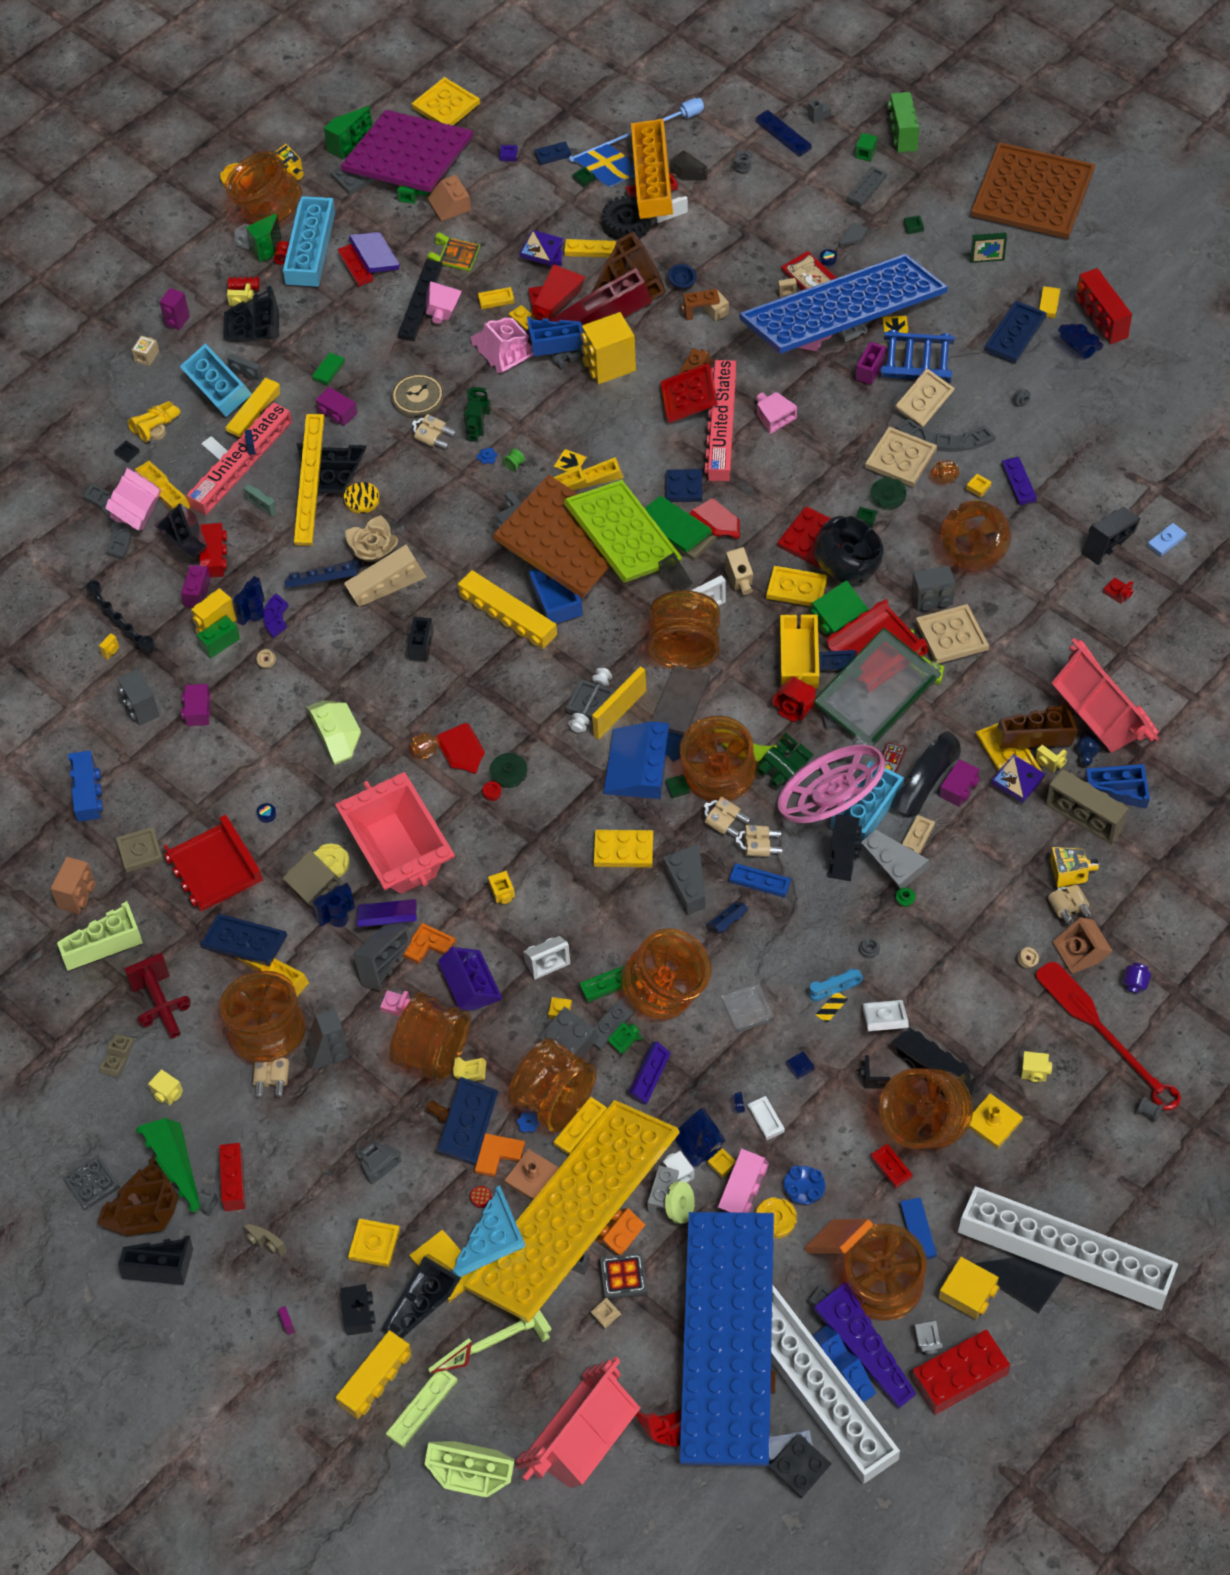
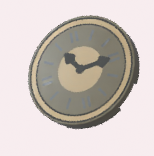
[392,374,444,418]

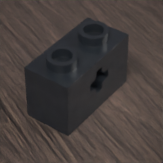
[407,617,434,661]
[341,1284,376,1336]

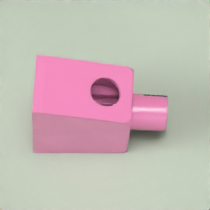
[426,281,461,324]
[756,392,797,434]

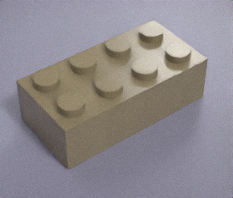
[1046,769,1129,845]

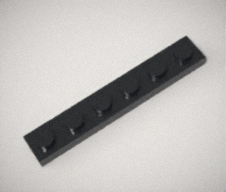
[398,260,443,342]

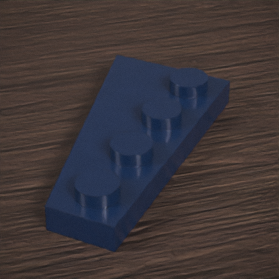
[284,558,361,588]

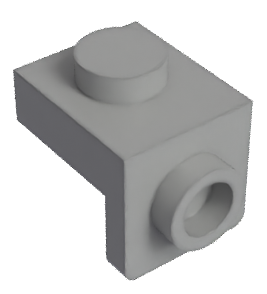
[914,1320,943,1354]

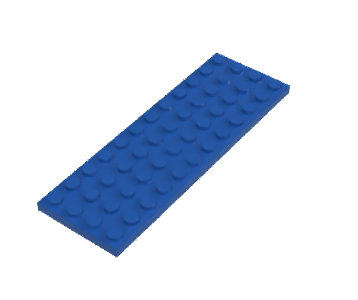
[739,254,948,354]
[680,1212,774,1466]

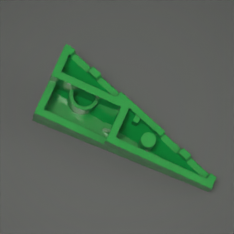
[136,1118,200,1213]

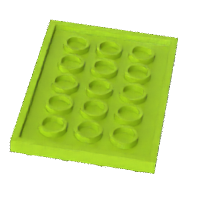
[564,480,683,583]

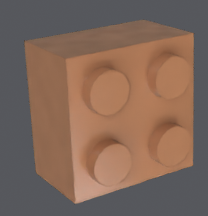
[50,857,96,914]

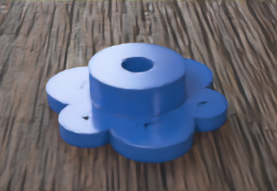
[477,448,497,464]
[517,1111,541,1133]

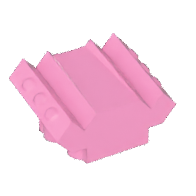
[470,318,533,373]
[105,468,162,530]

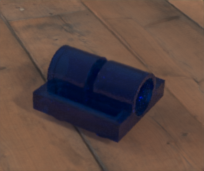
[1058,324,1104,359]
[233,576,265,626]
[312,883,355,927]
[675,1108,726,1167]

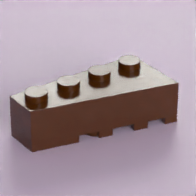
[995,702,1078,749]

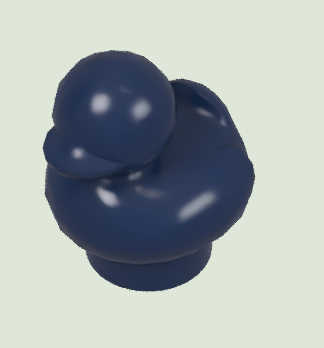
[1077,734,1100,766]

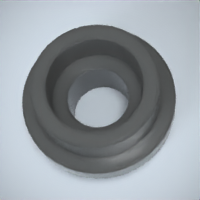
[1014,389,1030,406]
[860,938,880,958]

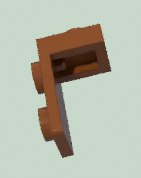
[681,289,720,320]
[678,348,714,374]

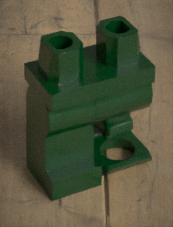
[464,387,491,441]
[756,732,814,789]

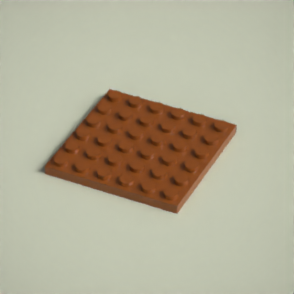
[971,142,1096,239]
[492,474,611,599]

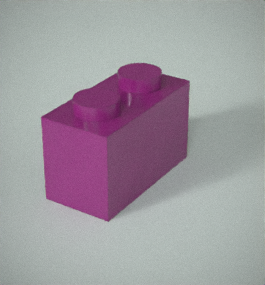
[159,288,190,330]
[856,342,886,385]
[315,387,357,427]
[181,564,211,608]
[181,684,210,726]
[939,759,981,807]

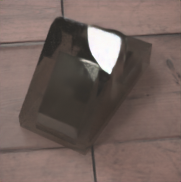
[658,552,693,594]

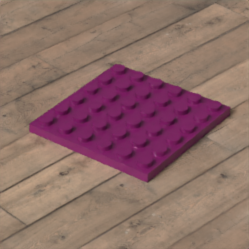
[341,110,473,192]

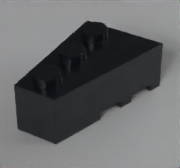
[155,503,207,558]
[1081,506,1141,565]
[828,814,863,882]
[118,1235,193,1285]

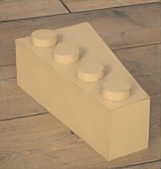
[344,545,427,607]

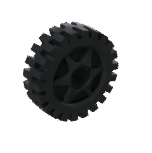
[602,196,651,240]

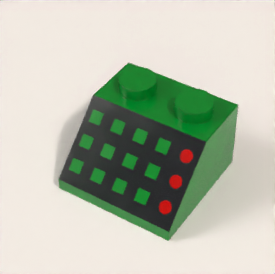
[246,213,282,263]

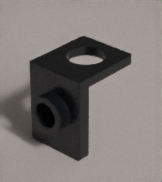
[861,1055,890,1089]

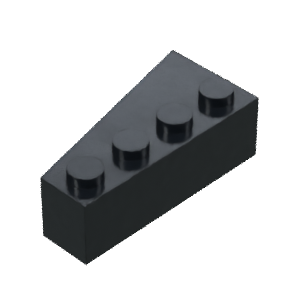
[892,1027,973,1109]

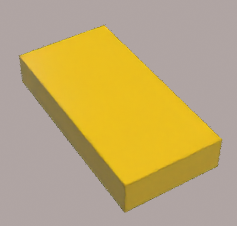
[1039,286,1060,318]
[478,287,515,310]

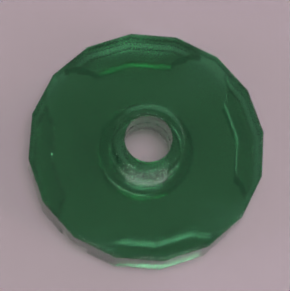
[870,477,907,509]
[490,753,528,788]

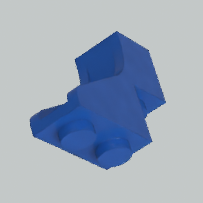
[812,1326,876,1403]

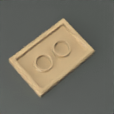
[895,368,955,428]

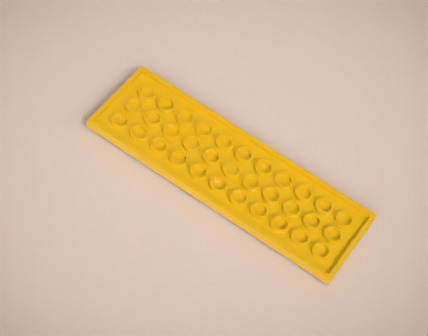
[464,1100,680,1323]

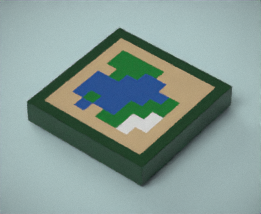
[970,233,1007,263]

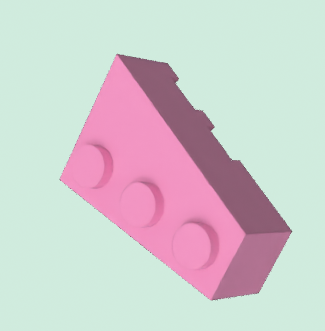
[718,1149,769,1213]

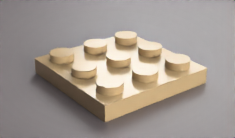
[865,427,937,487]
[915,604,989,664]

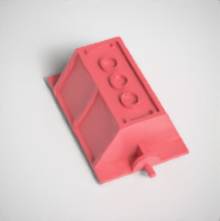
[1052,638,1159,753]
[335,772,455,894]
[515,1356,640,1488]

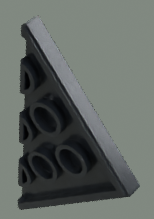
[974,1256,1066,1314]

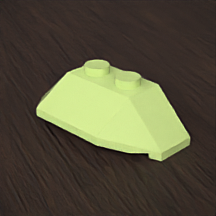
[306,700,361,765]
[425,1441,515,1498]

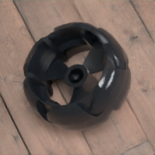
[813,516,884,584]

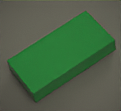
[312,352,345,386]

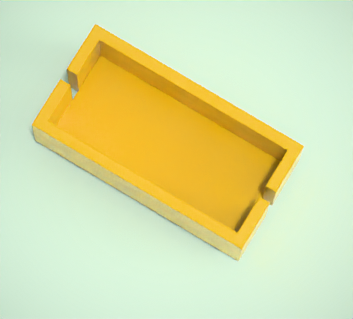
[780,615,819,689]

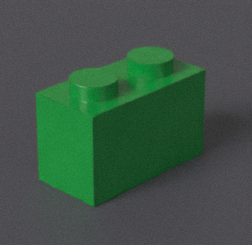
[197,615,240,659]

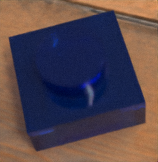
[786,1051,815,1080]

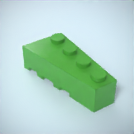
[887,92,919,152]

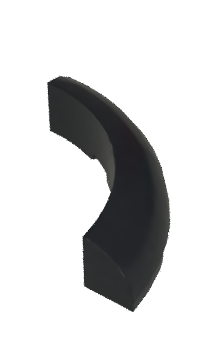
[892,731,961,816]

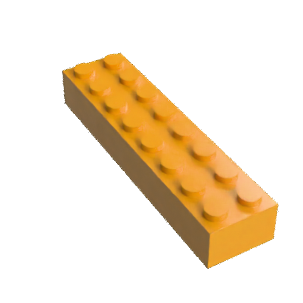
[631,119,673,219]

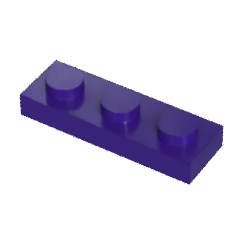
[1002,457,1037,505]
[628,1041,671,1104]

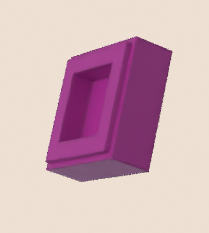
[278,1306,295,1335]

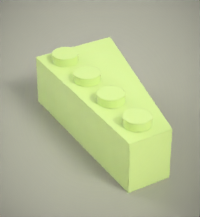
[57,901,143,971]

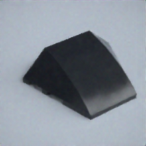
[224,285,279,342]
[296,443,367,494]

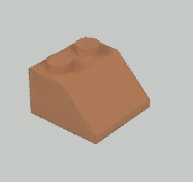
[427,175,471,221]
[1053,917,1113,974]

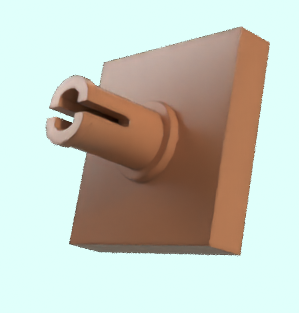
[504,1149,559,1201]

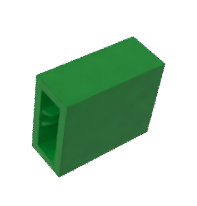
[808,580,869,636]

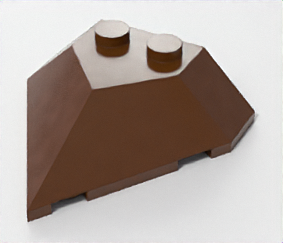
[591,232,666,300]
[97,1155,179,1236]

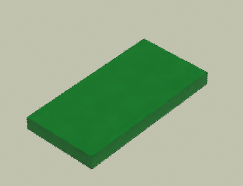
[645,495,712,553]

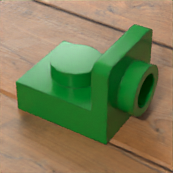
[607,1022,643,1054]

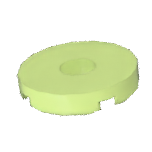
[665,1182,695,1224]

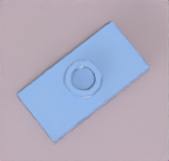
[1147,523,1187,557]

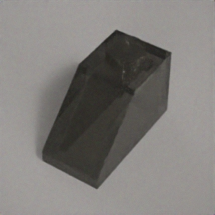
[670,150,708,181]

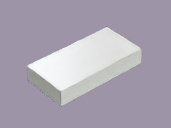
[747,1096,785,1140]

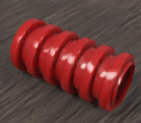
[227,276,260,291]

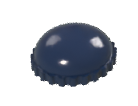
[667,264,697,289]

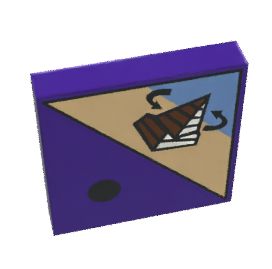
[520,230,564,266]
[991,754,1046,803]

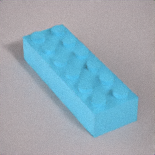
[283,196,335,287]

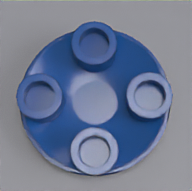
[784,1166,825,1205]

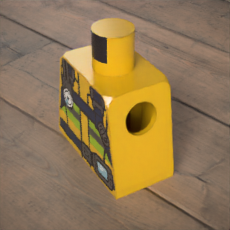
[263,144,304,182]
[1050,847,1099,888]

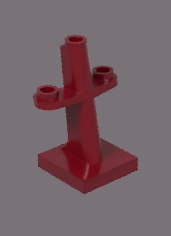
[124,953,191,1039]

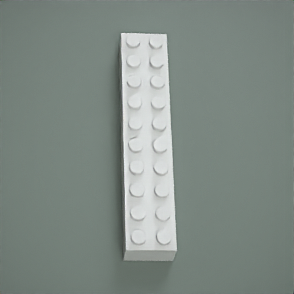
[958,1186,1178,1310]
[771,1286,900,1484]

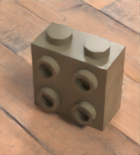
[283,850,341,908]

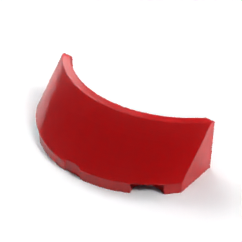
[635,1408,682,1446]

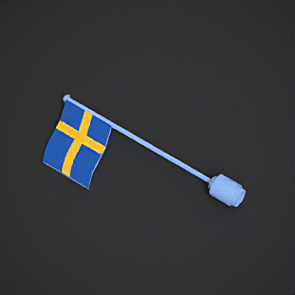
[569,98,704,187]

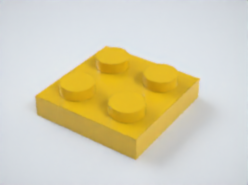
[348,1218,400,1268]

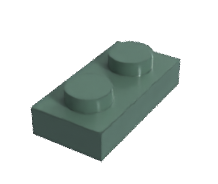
[244,484,277,517]

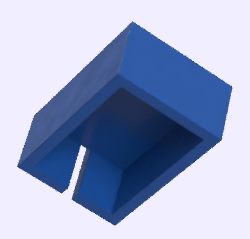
[529,569,583,624]

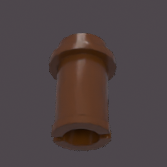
[426,1100,450,1123]

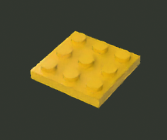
[411,77,480,126]

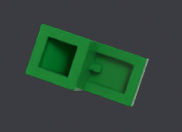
[397,186,435,204]

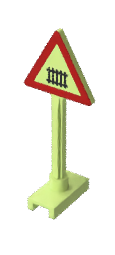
[428,1310,552,1373]

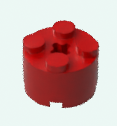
[772,676,816,722]

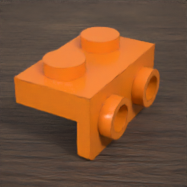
[595,1208,646,1255]

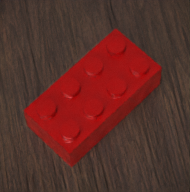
[1075,268,1132,345]
[911,1329,1010,1415]

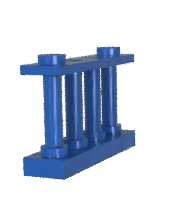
[881,330,955,382]

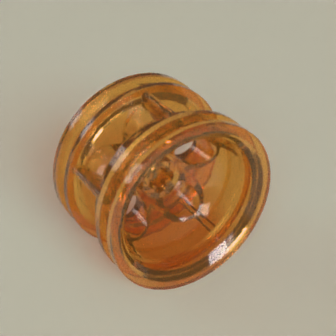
[507,1038,597,1132]

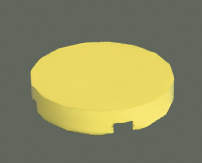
[313,843,350,877]

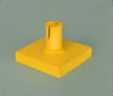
[965,1093,1023,1149]

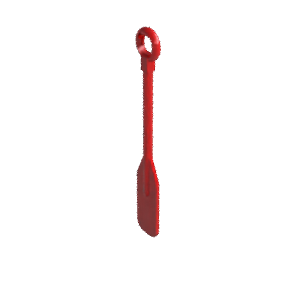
[1036,962,1181,1111]

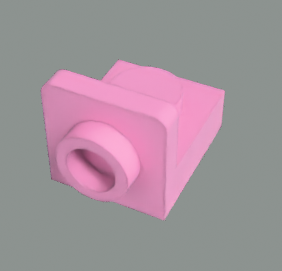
[380,991,412,1017]

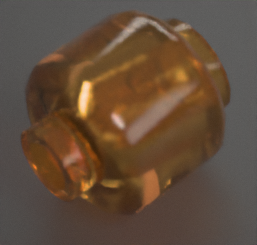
[931,460,959,484]
[409,732,439,760]

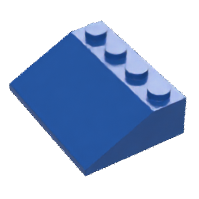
[604,721,670,799]

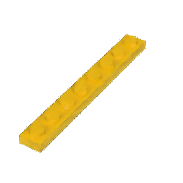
[294,414,325,546]

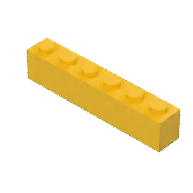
[458,570,557,649]

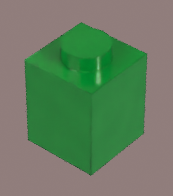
[855,133,878,162]

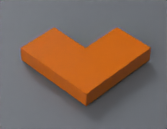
[403,923,456,964]
[475,1133,525,1177]

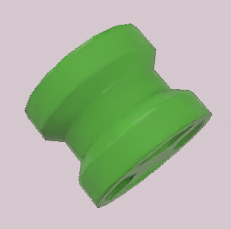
[503,448,525,471]

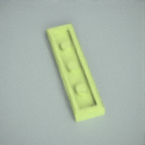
[386,1370,458,1448]

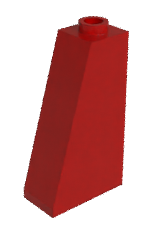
[531,265,585,320]

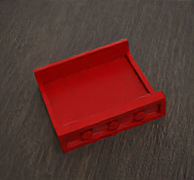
[827,599,928,694]
[163,815,263,912]

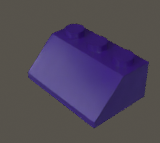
[438,947,502,1011]

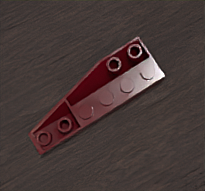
[549,268,652,326]

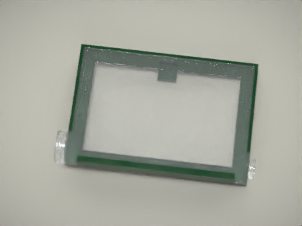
[814,627,941,746]

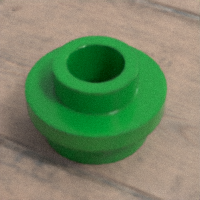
[896,888,916,907]

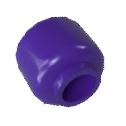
[1122,963,1151,994]

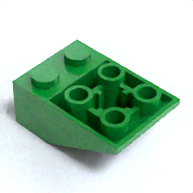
[324,106,373,160]

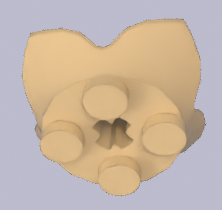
[345,515,398,563]

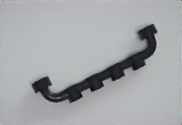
[86,580,155,653]

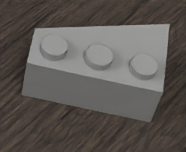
[861,830,931,889]

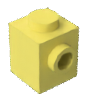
[1021,1051,1052,1082]
[148,1069,183,1106]

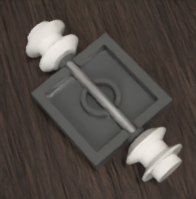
[566,668,615,733]

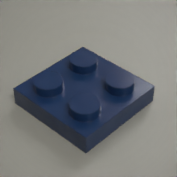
[666,469,702,502]

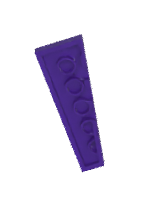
[813,1282,916,1409]

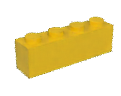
[335,1330,411,1419]

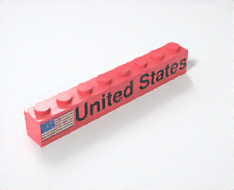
[705,360,736,481]
[187,402,292,515]

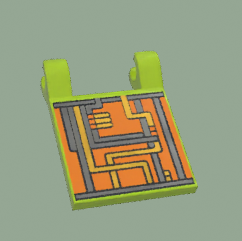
[427,233,480,272]

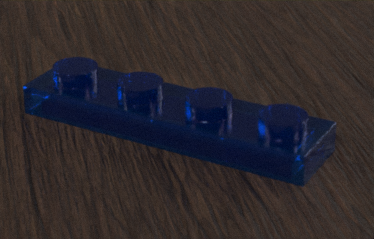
[756,110,812,157]

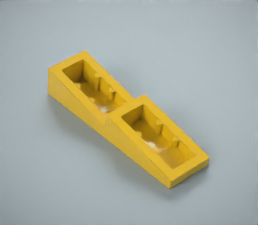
[225,377,280,437]
[553,457,624,490]
[134,461,190,511]
[235,957,309,997]

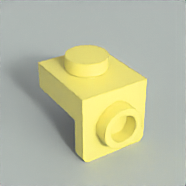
[227,284,254,307]
[1035,745,1067,773]
[453,1057,486,1082]

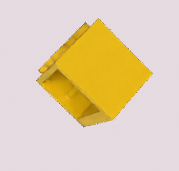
[580,312,636,384]

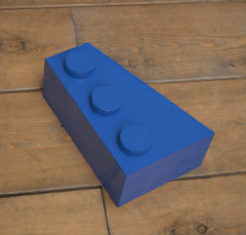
[527,317,583,356]
[68,750,103,822]
[1083,764,1150,809]

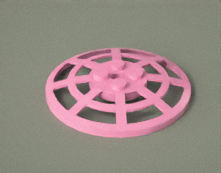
[778,745,885,823]

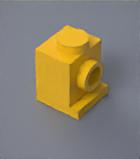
[488,871,515,904]

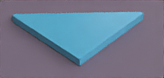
[453,1185,526,1277]

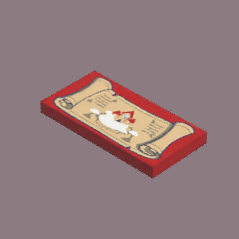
[781,251,837,291]

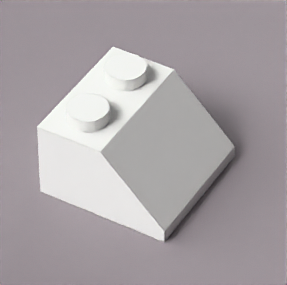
[523,936,570,980]

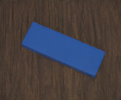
[729,863,791,898]
[900,1197,937,1262]

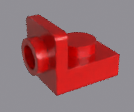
[1103,577,1134,604]

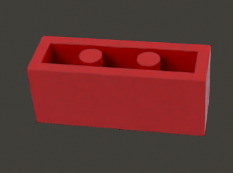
[200,523,228,578]
[219,1142,246,1212]

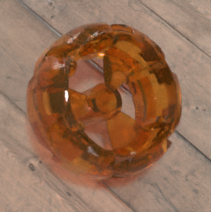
[940,500,1011,571]

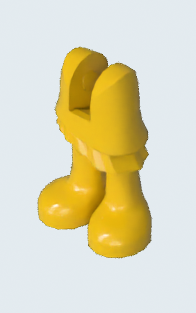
[127,401,181,443]

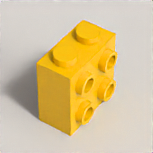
[191,588,237,634]
[939,1257,1000,1320]

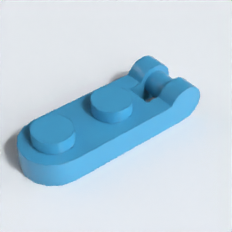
[809,969,864,1002]

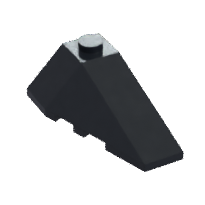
[381,1254,461,1339]

